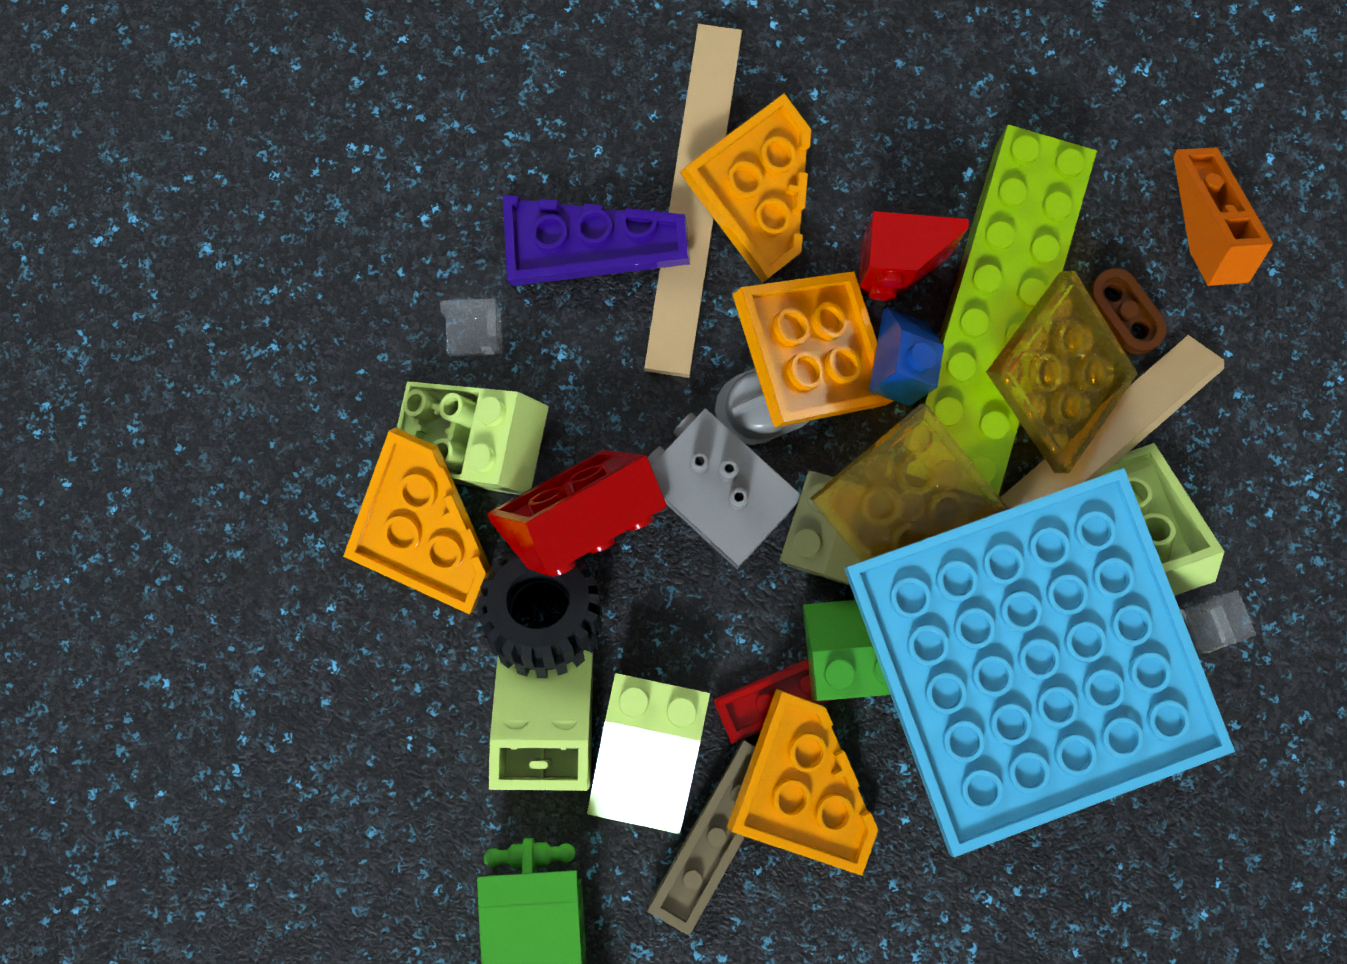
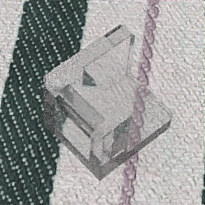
[440,298,502,356]
[1179,590,1256,654]

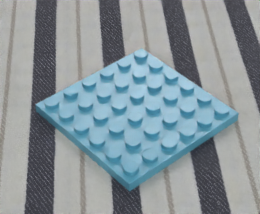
[844,468,1235,857]

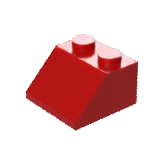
[858,211,969,301]

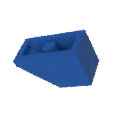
[869,307,944,406]

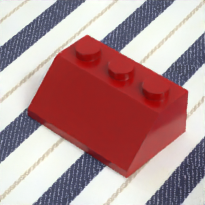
[487,450,667,577]

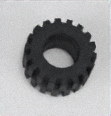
[477,551,602,678]

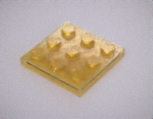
[986,271,1138,474]
[810,404,1009,562]

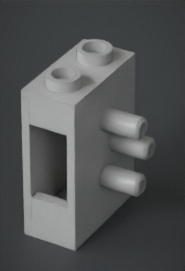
[648,408,801,569]

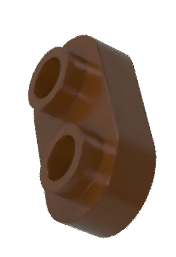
[1088,268,1167,355]

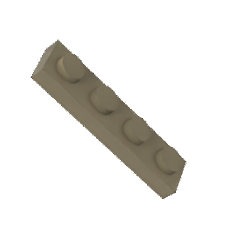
[647,739,755,936]

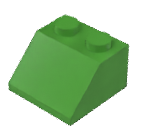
[803,600,890,701]

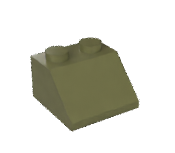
[780,470,910,586]

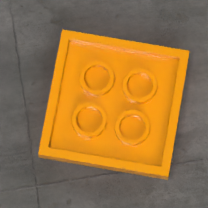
[732,271,894,428]

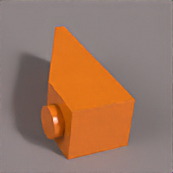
[1173,147,1273,286]

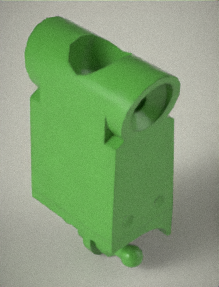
[477,838,587,964]

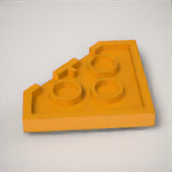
[679,93,811,282]
[343,427,491,615]
[727,689,878,876]

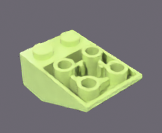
[397,381,549,495]
[489,650,593,791]

